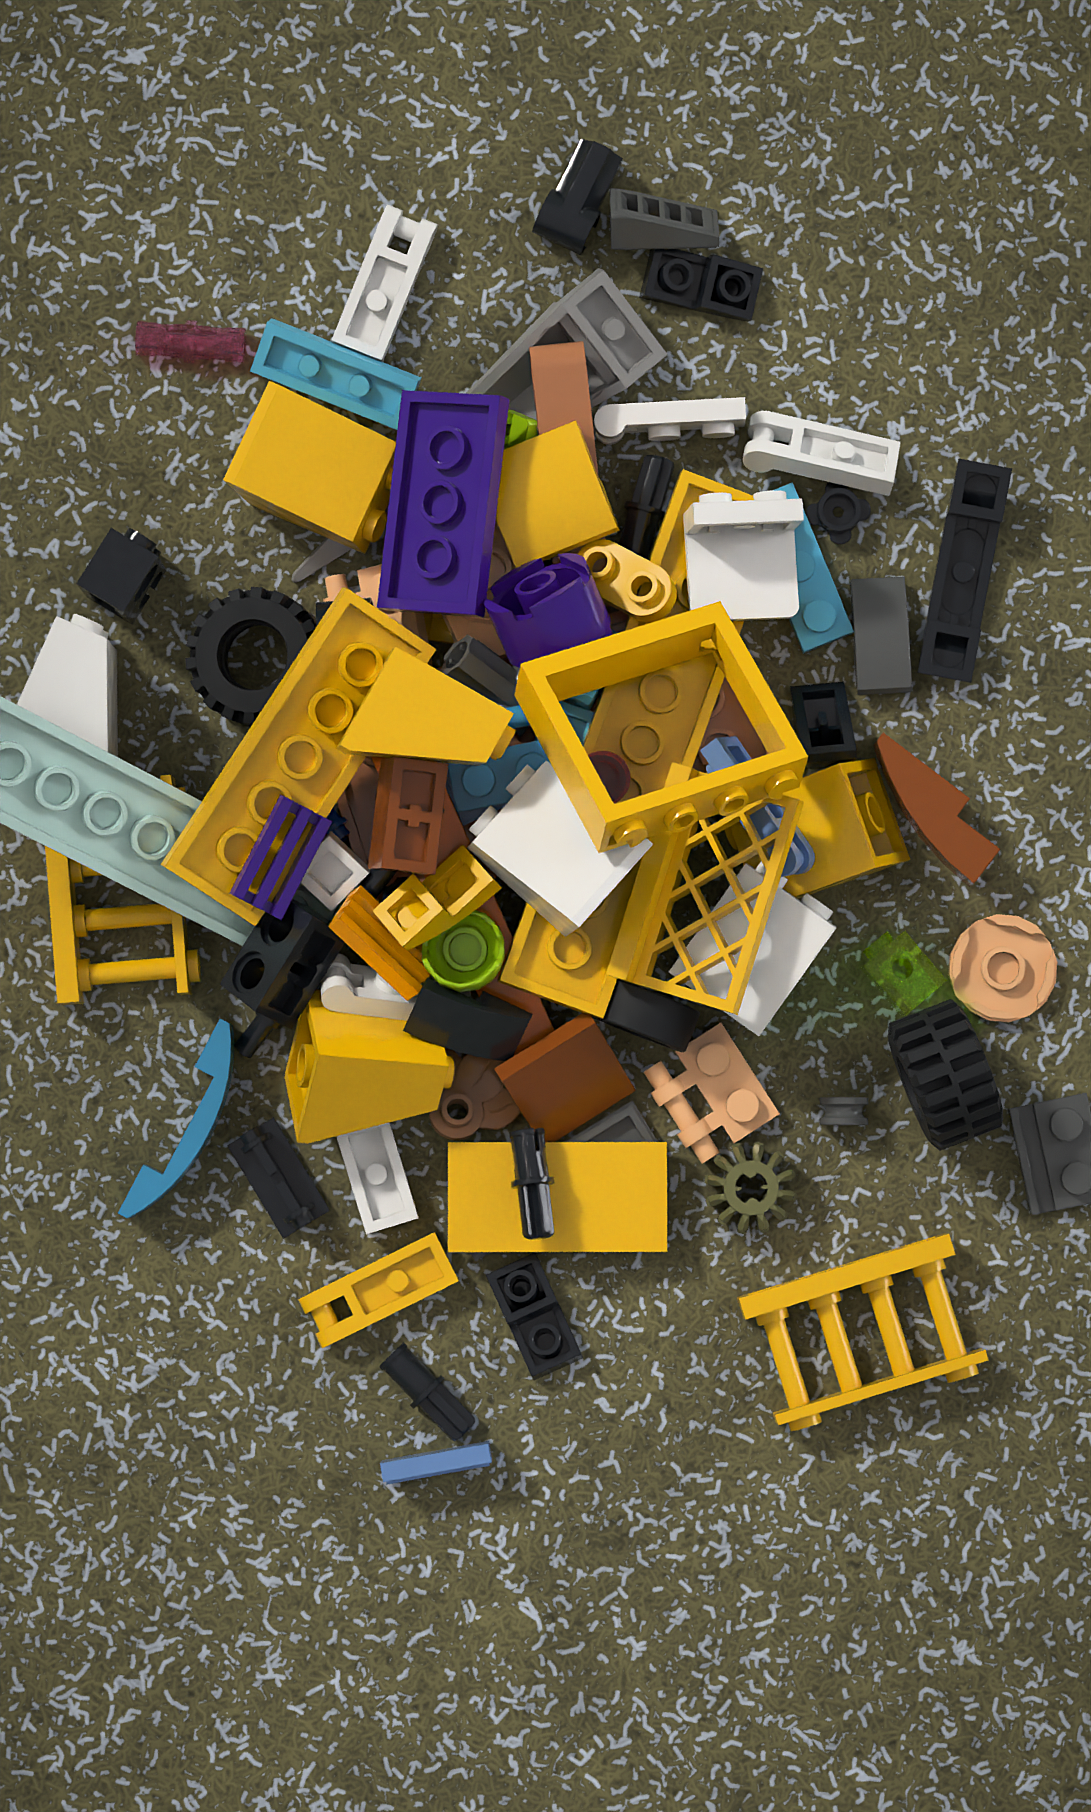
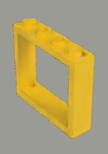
[514,601,808,853]

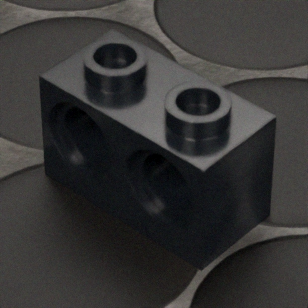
[76,528,167,625]
[220,894,345,1029]

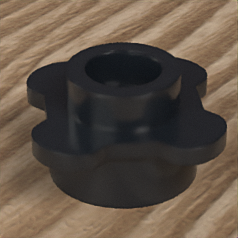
[806,482,871,545]

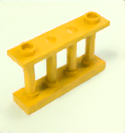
[45,775,201,1005]
[737,1233,989,1431]

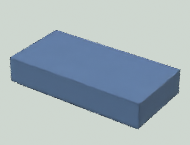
[380,1441,492,1485]

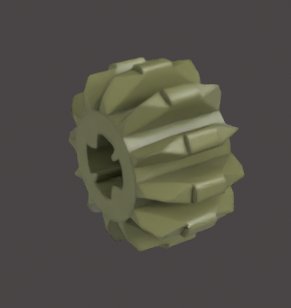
[704,1142,797,1234]

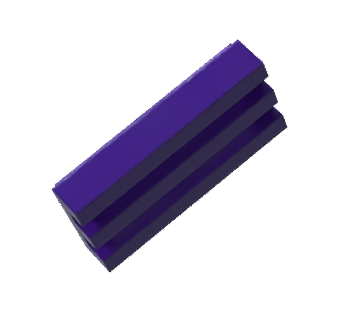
[230,795,332,920]

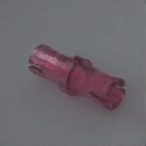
[135,320,246,364]

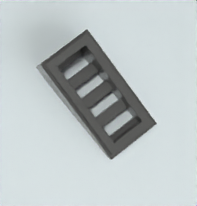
[610,188,719,250]

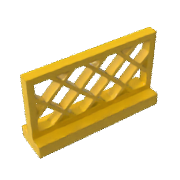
[606,762,804,1015]

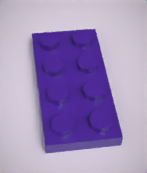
[377,390,510,618]

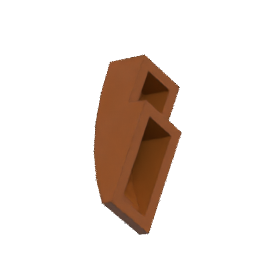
[873,732,1000,887]

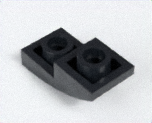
[639,249,763,322]
[403,977,533,1061]
[486,1253,583,1380]

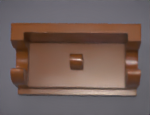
[368,757,448,875]

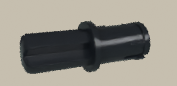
[619,455,675,560]
[509,1128,555,1240]
[379,1342,475,1441]

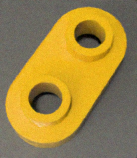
[578,539,677,622]

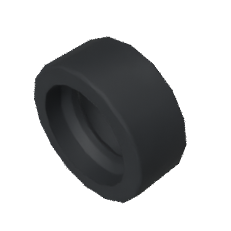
[592,979,700,1052]

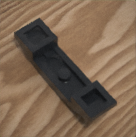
[917,458,1012,683]

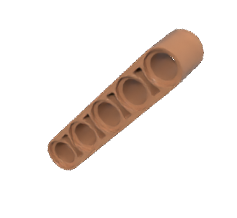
[529,341,611,607]

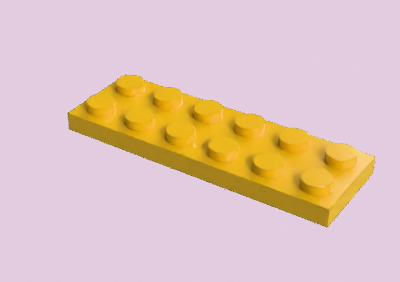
[161,587,436,926]

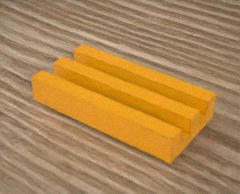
[328,885,430,1001]

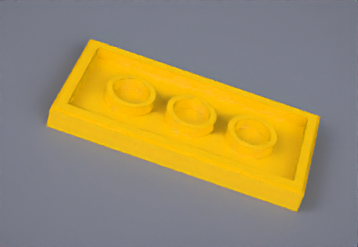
[448,1142,667,1252]

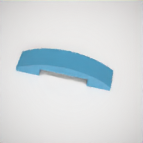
[118,1019,235,1218]

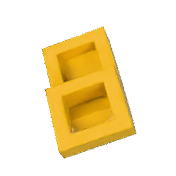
[373,845,502,950]

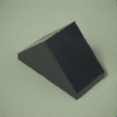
[790,681,857,769]

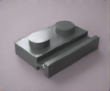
[1008,1093,1091,1216]

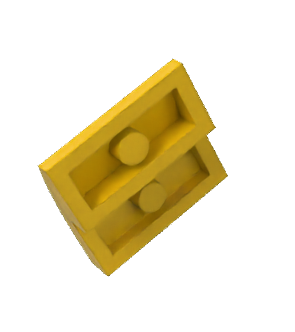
[496,420,620,568]

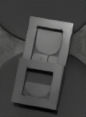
[850,576,912,695]

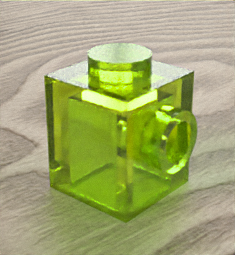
[860,931,948,1018]

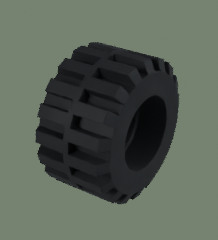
[185,587,317,726]
[888,999,1003,1151]

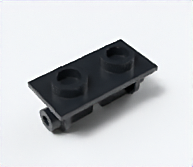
[227,1117,330,1239]

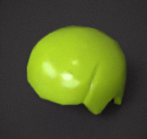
[421,910,505,992]

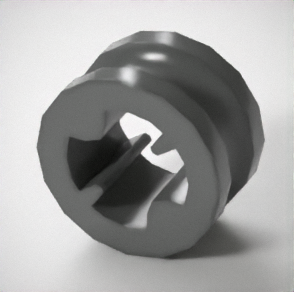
[820,1097,868,1125]

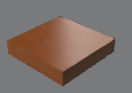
[494,1013,636,1142]

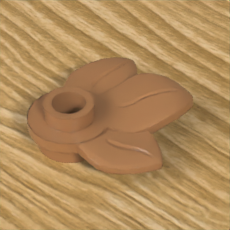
[429,1048,520,1141]

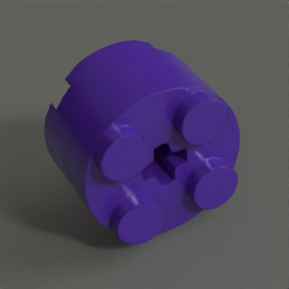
[484,553,613,668]

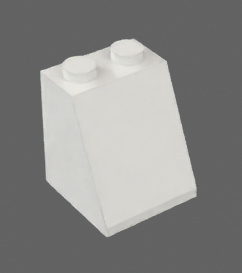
[17,614,118,757]
[467,760,653,937]
[669,861,836,1036]

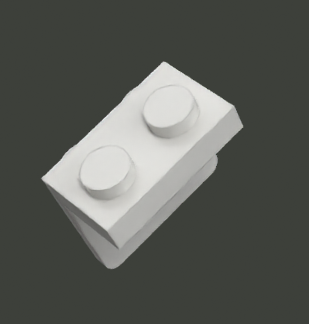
[683,491,804,621]

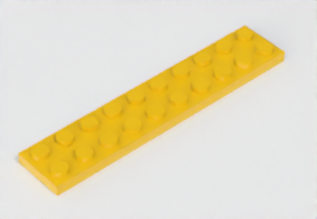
[498,469,754,1020]

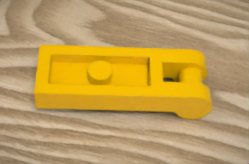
[298,1232,459,1348]

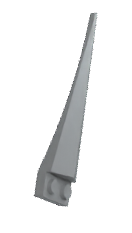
[291,268,668,582]

